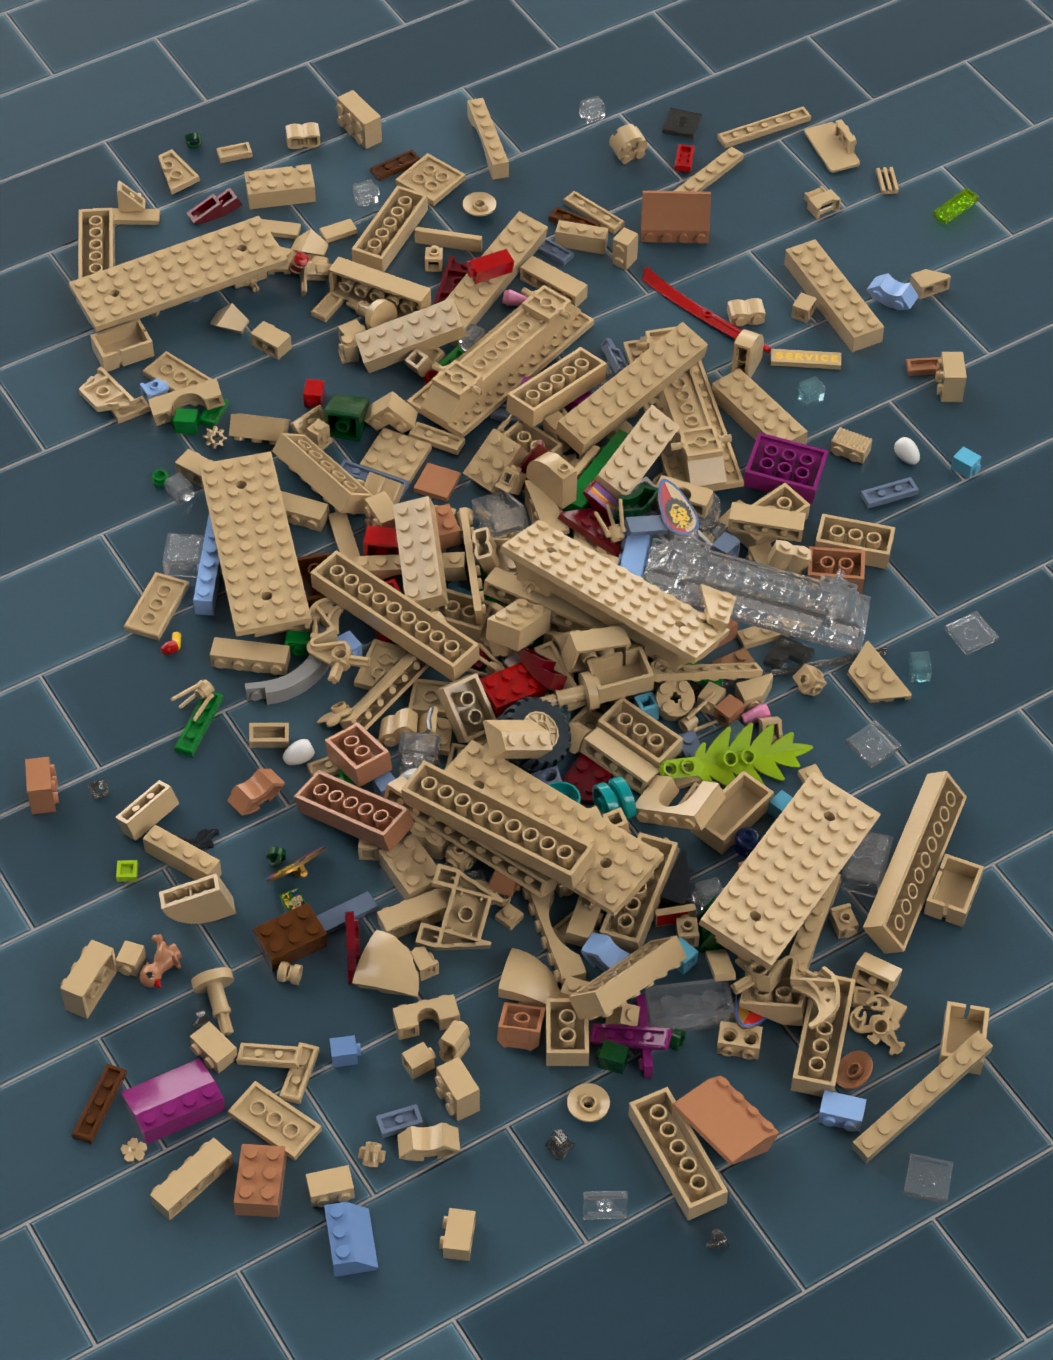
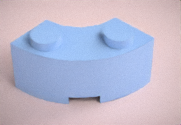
[867,273,919,310]
[581,932,630,972]

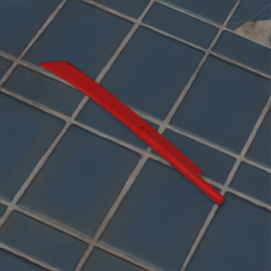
[641,266,771,354]

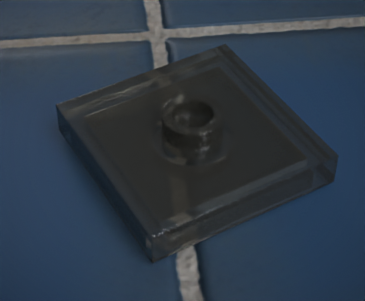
[662,108,702,139]

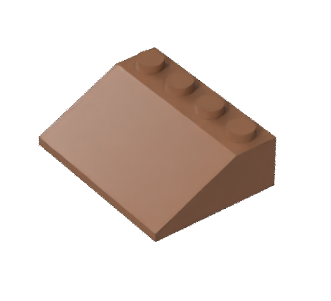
[641,191,711,243]
[672,1075,779,1165]

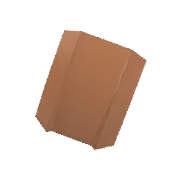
[497,1002,546,1051]

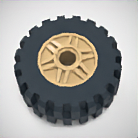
[497,697,571,774]

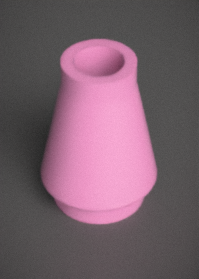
[502,289,528,306]
[741,703,771,725]

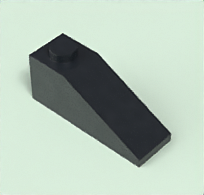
[660,850,693,909]

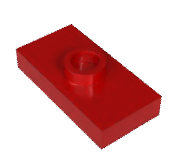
[674,144,695,173]

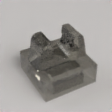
[545,1129,575,1161]

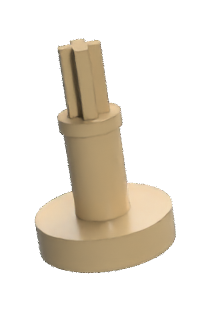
[346,298,397,329]
[540,671,600,711]
[191,967,234,1036]

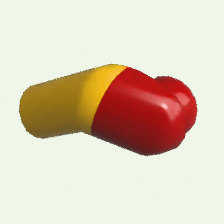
[161,632,181,655]

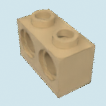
[717,1021,763,1060]

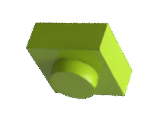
[116,860,138,882]

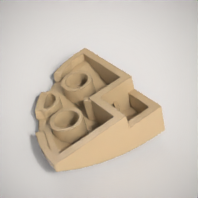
[352,930,419,997]
[498,948,560,1011]

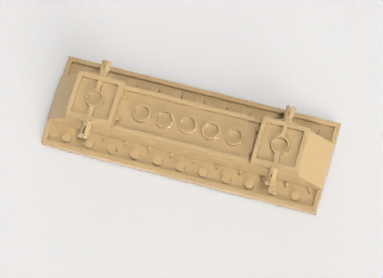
[69,216,288,332]
[407,285,594,439]
[623,326,744,491]
[199,452,312,638]
[499,520,730,672]
[444,740,664,917]
[699,771,881,970]

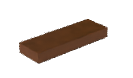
[370,150,420,181]
[548,207,601,227]

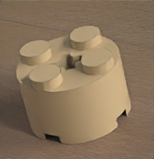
[609,124,647,164]
[654,680,695,721]

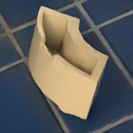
[397,1122,460,1161]

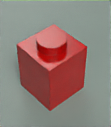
[303,379,325,408]

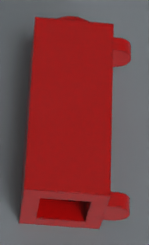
[466,249,514,284]

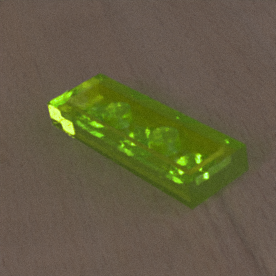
[933,188,979,224]

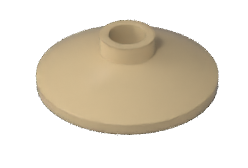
[463,192,496,217]
[567,1083,610,1122]

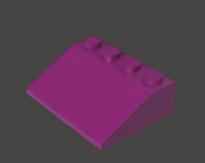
[744,432,828,504]
[121,1058,225,1145]

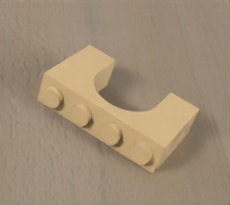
[635,775,726,831]

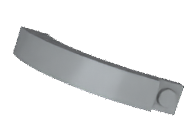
[245,626,330,705]

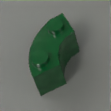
[614,484,658,523]

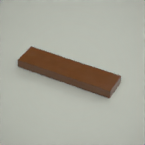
[71,1064,127,1144]

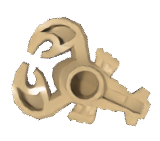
[849,994,905,1055]

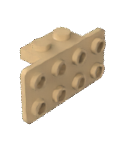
[804,119,860,173]

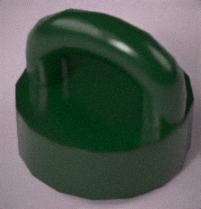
[184,132,202,149]
[266,846,286,867]
[670,1028,686,1051]

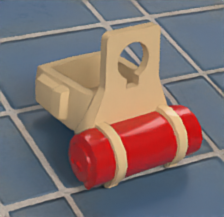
[288,251,332,296]

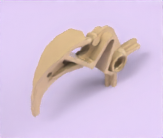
[305,597,370,684]
[731,956,841,1030]

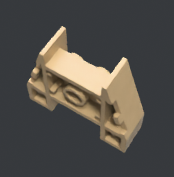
[415,863,503,951]

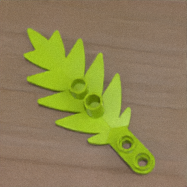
[659,722,813,787]

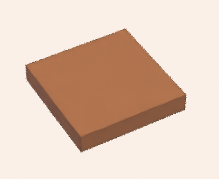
[414,463,461,502]

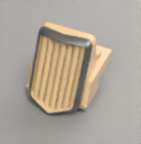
[402,706,452,757]

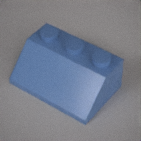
[324,1202,379,1277]

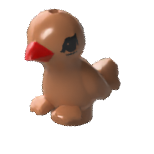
[139,934,182,988]

